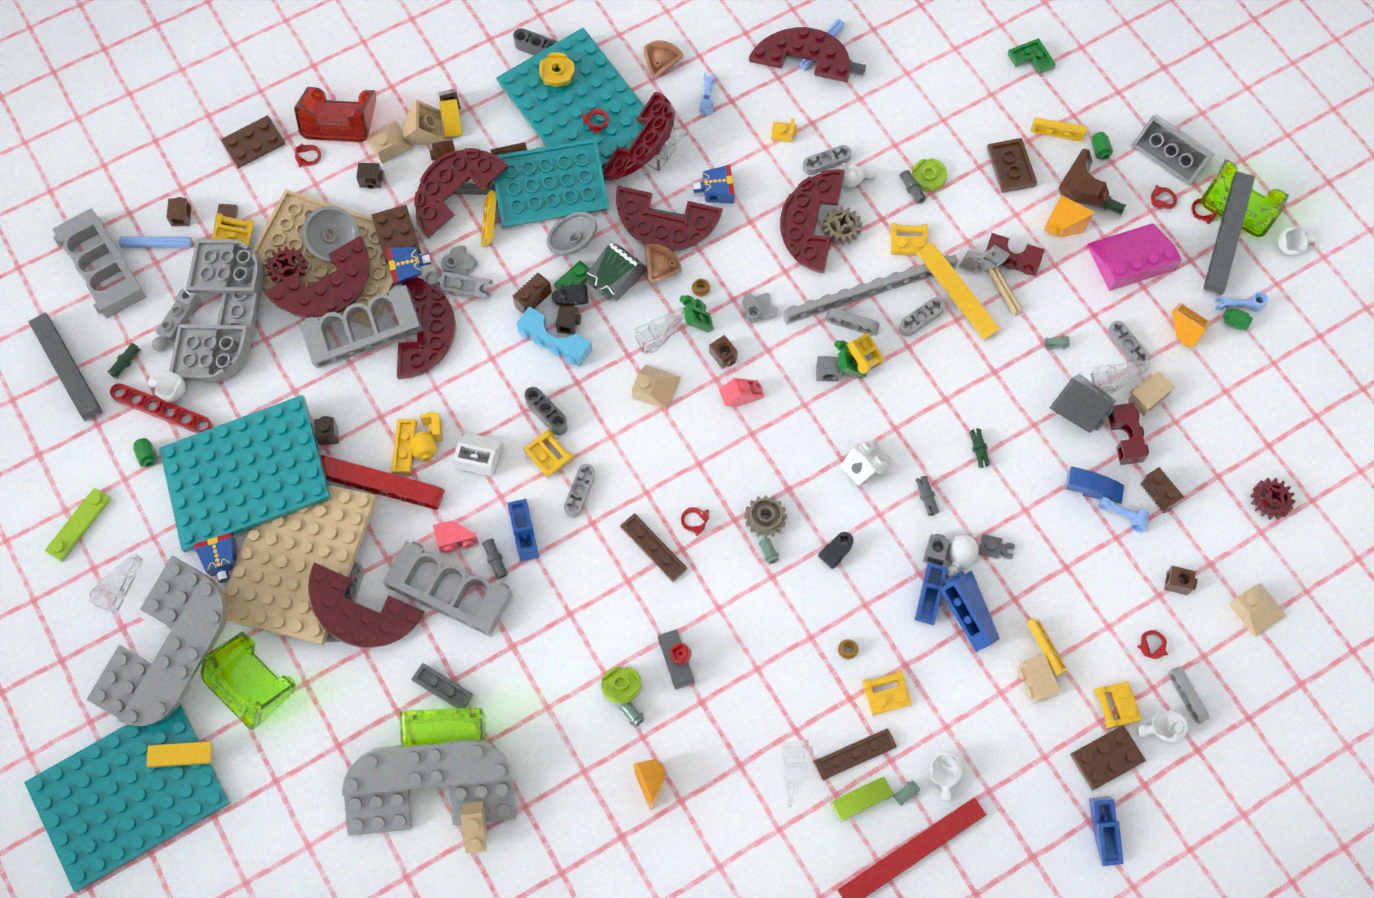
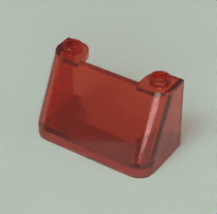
[294,87,376,142]

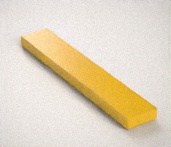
[916,242,1000,341]

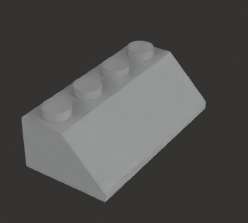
[1132,114,1215,185]

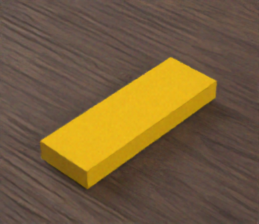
[1031,117,1088,142]
[481,190,497,247]
[391,419,417,475]
[1026,619,1068,676]
[147,742,212,768]

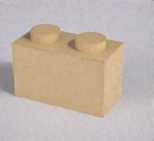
[1127,371,1175,416]
[1018,654,1061,704]
[461,801,488,853]

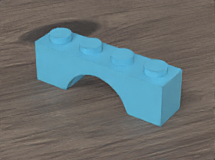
[517,307,592,367]

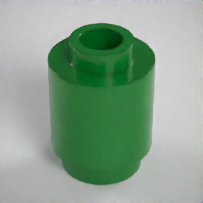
[1091,132,1113,160]
[1222,306,1253,331]
[133,438,158,467]

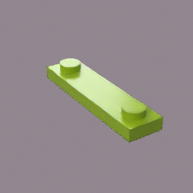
[45,487,111,562]

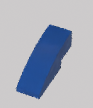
[1065,466,1124,504]
[508,499,539,562]
[914,562,948,625]
[1089,796,1124,866]

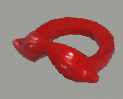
[581,109,609,134]
[295,143,321,167]
[1151,185,1177,210]
[1191,198,1218,224]
[681,507,709,536]
[1137,630,1168,659]

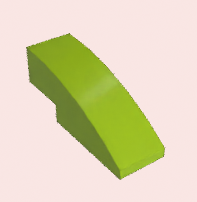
[830,777,894,823]

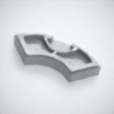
[959,245,1010,272]

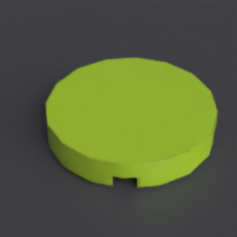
[912,158,947,192]
[601,666,642,704]

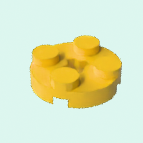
[539,52,575,87]

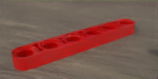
[110,383,213,433]

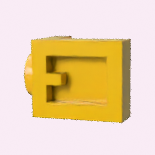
[771,118,797,143]
[420,412,443,442]

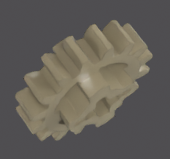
[822,206,862,245]

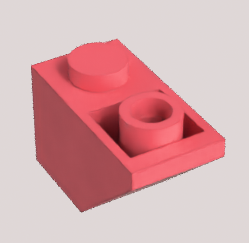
[719,378,765,407]
[433,520,479,553]

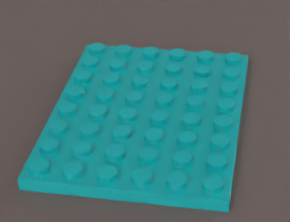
[496,27,645,168]
[159,395,332,553]
[24,703,231,893]

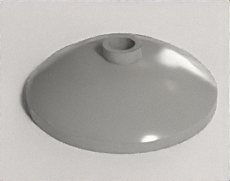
[302,206,359,262]
[547,212,597,256]

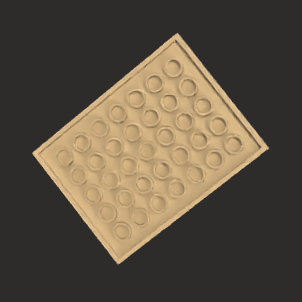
[253,189,418,327]
[224,485,378,646]

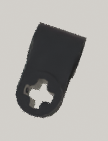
[551,284,589,306]
[818,532,854,569]

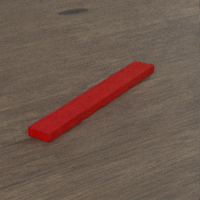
[837,797,987,898]

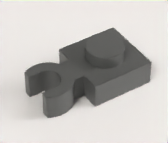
[978,534,1015,559]

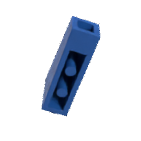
[940,570,1000,652]

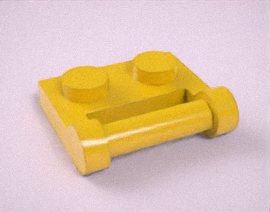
[211,213,254,246]
[891,223,928,256]
[846,333,884,374]
[523,430,575,478]
[862,670,912,716]
[1093,681,1142,729]

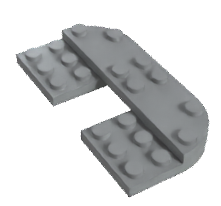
[169,239,264,383]
[86,556,228,726]
[342,738,516,836]

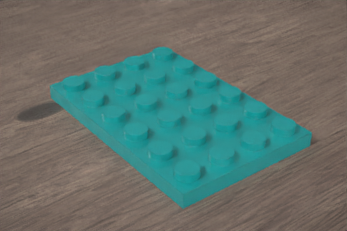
[494,139,609,228]

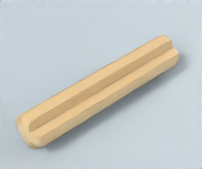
[989,267,1022,315]

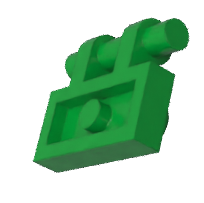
[679,295,714,332]
[834,340,867,379]

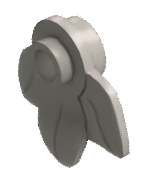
[441,246,478,276]
[743,292,778,323]

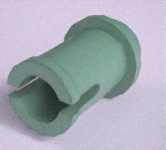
[1045,335,1070,350]
[758,538,779,564]
[619,702,644,727]
[893,780,920,806]

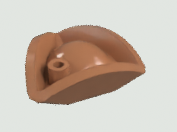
[644,40,684,77]
[645,244,682,283]

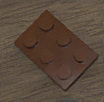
[220,115,285,169]
[987,138,1037,193]
[371,205,421,264]
[1070,724,1146,791]

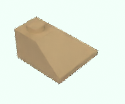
[403,99,445,145]
[365,120,413,164]
[632,365,681,410]
[1229,583,1286,637]

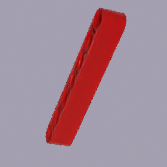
[320,455,445,510]

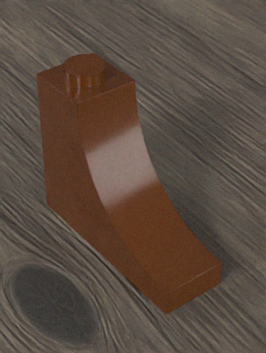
[1058,149,1109,208]

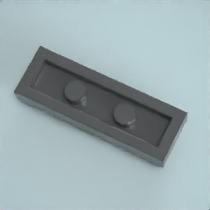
[411,663,474,713]

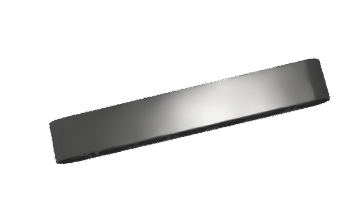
[1203,171,1255,295]
[28,312,103,422]

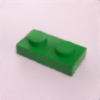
[554,261,590,290]

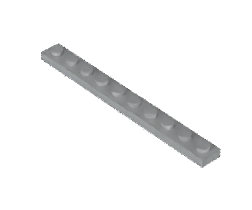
[783,254,958,325]

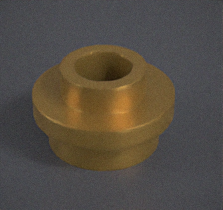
[692,278,710,297]
[838,639,858,660]

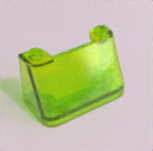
[1201,159,1289,237]
[200,631,296,730]
[400,708,486,746]

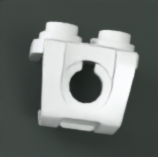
[840,440,893,487]

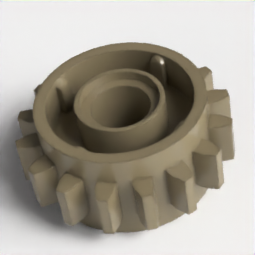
[744,495,787,538]

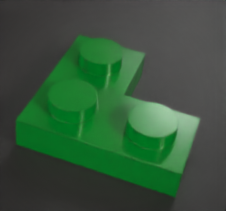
[1007,38,1056,74]

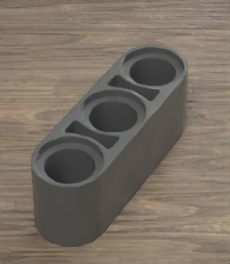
[513,28,558,55]
[524,387,568,435]
[657,629,695,690]

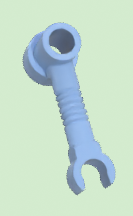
[700,72,715,115]
[1215,292,1268,312]
[1098,497,1149,533]

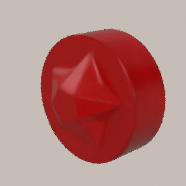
[670,643,692,665]

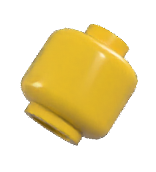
[410,432,438,462]

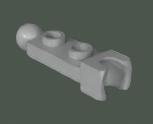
[426,271,493,298]
[152,289,201,352]

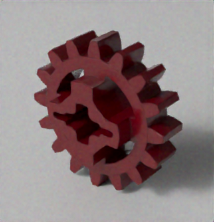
[265,246,308,284]
[1250,478,1295,520]

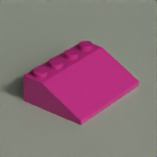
[1087,223,1182,291]

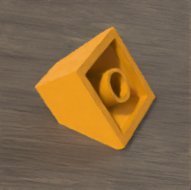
[1044,195,1094,238]
[1172,303,1212,348]
[633,758,667,810]

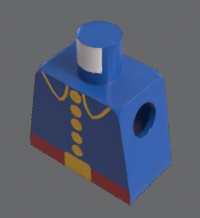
[693,165,735,204]
[385,247,431,286]
[194,533,237,583]

